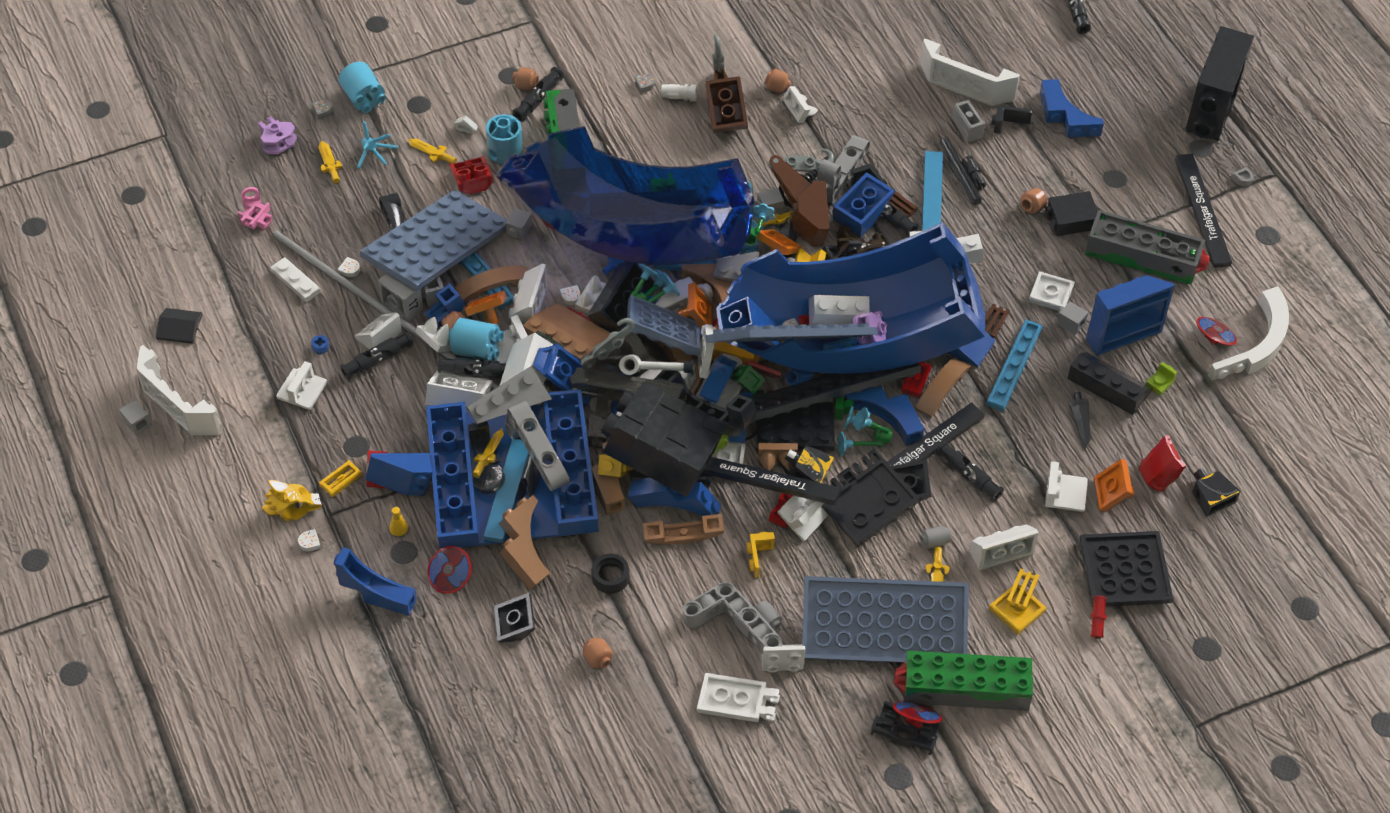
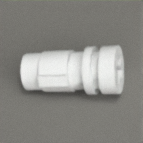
[661,84,698,102]

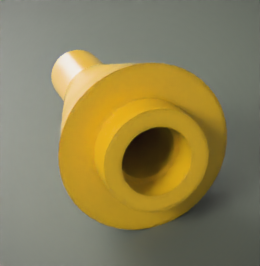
[389,507,409,536]

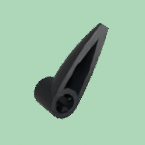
[379,192,404,230]

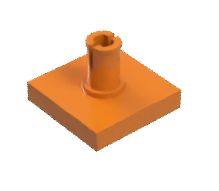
[757,229,803,255]
[678,282,713,328]
[465,290,507,324]
[1094,459,1134,512]

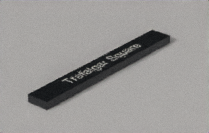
[1175,153,1232,268]
[887,402,985,466]
[702,457,841,505]

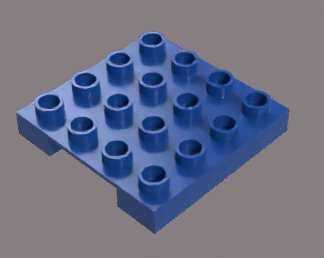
[426,389,599,550]

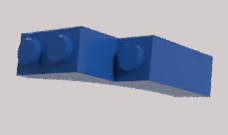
[1040,79,1104,137]
[844,384,925,446]
[627,478,721,516]
[334,547,417,616]

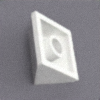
[355,313,402,349]

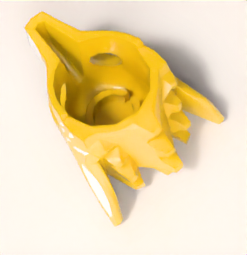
[262,480,322,521]

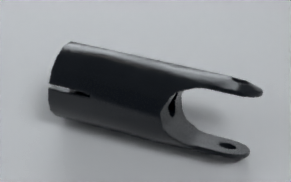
[517,456,543,500]

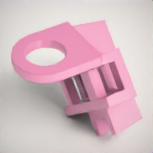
[237,187,272,230]

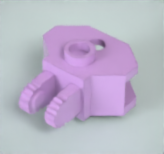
[257,116,297,154]
[853,311,887,345]

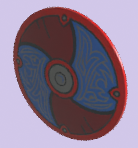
[1196,317,1237,346]
[427,546,472,594]
[893,701,942,729]

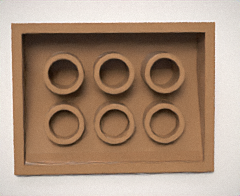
[523,303,610,362]

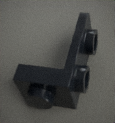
[991,105,1032,133]
[851,164,888,186]
[822,240,863,260]
[468,421,500,468]

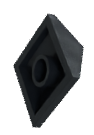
[156,308,203,344]
[891,459,932,501]
[494,593,535,643]

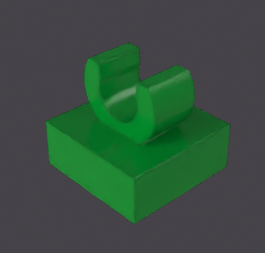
[835,397,853,420]

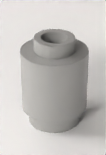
[920,526,951,549]
[754,601,782,631]

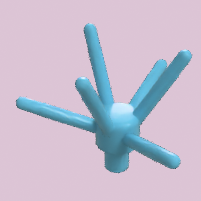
[357,121,398,169]

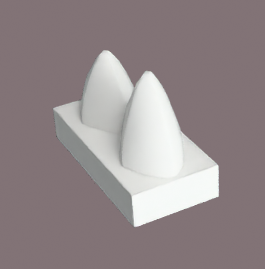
[783,86,818,123]
[575,276,606,314]
[415,317,451,353]

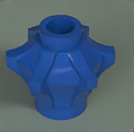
[786,368,815,385]

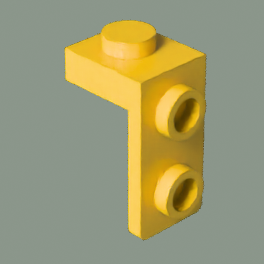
[598,454,633,477]
[746,532,775,578]

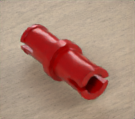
[1090,596,1107,639]

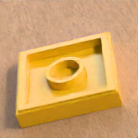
[989,584,1047,635]

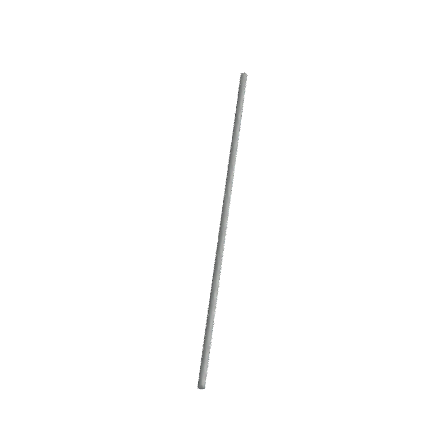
[273,230,498,390]

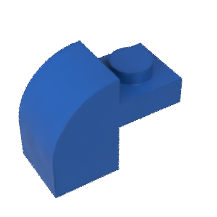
[425,283,464,328]

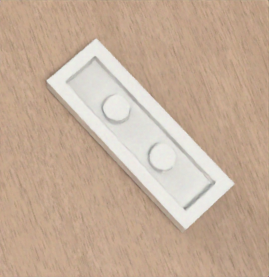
[271,257,321,303]

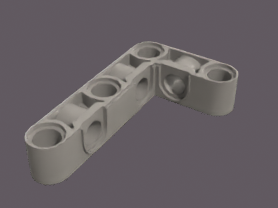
[817,135,870,204]
[505,401,570,491]
[683,582,782,654]

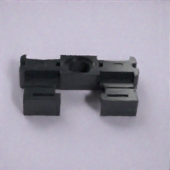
[870,701,940,755]

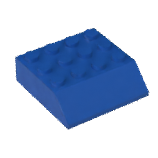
[1086,275,1175,356]

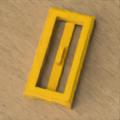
[319,460,362,498]
[1006,568,1039,610]

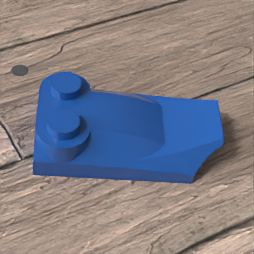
[533,343,598,407]

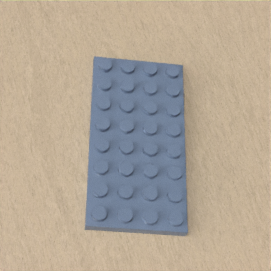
[359,190,507,291]
[706,323,878,343]
[802,576,969,663]

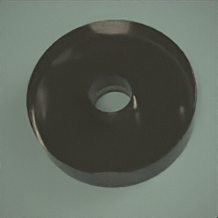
[473,464,505,494]

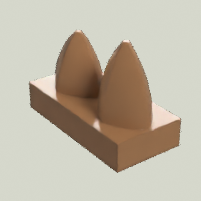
[758,443,798,471]

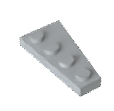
[466,366,552,424]

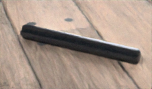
[939,137,982,205]

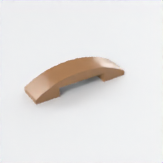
[455,265,527,302]
[915,357,971,418]
[643,514,724,545]

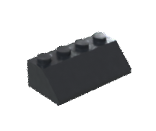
[587,259,655,333]
[1067,352,1153,415]

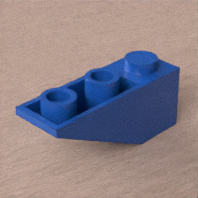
[699,354,737,404]

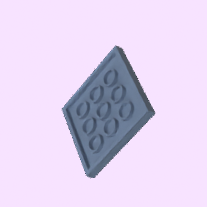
[627,295,701,356]

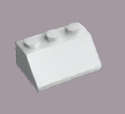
[509,264,547,325]
[809,295,870,326]
[425,371,493,413]
[969,524,1039,570]

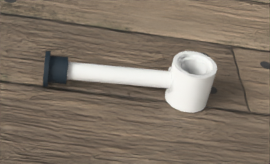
[619,355,695,375]

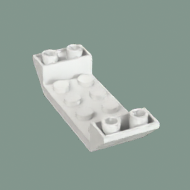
[920,39,1020,106]
[137,345,222,435]

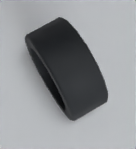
[591,553,630,594]

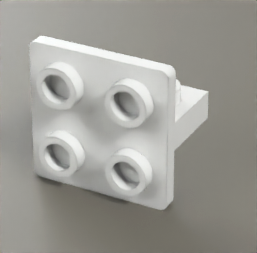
[276,361,327,410]
[778,496,828,541]

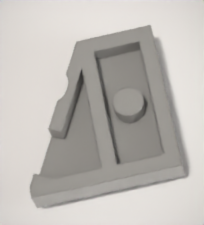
[713,251,759,282]

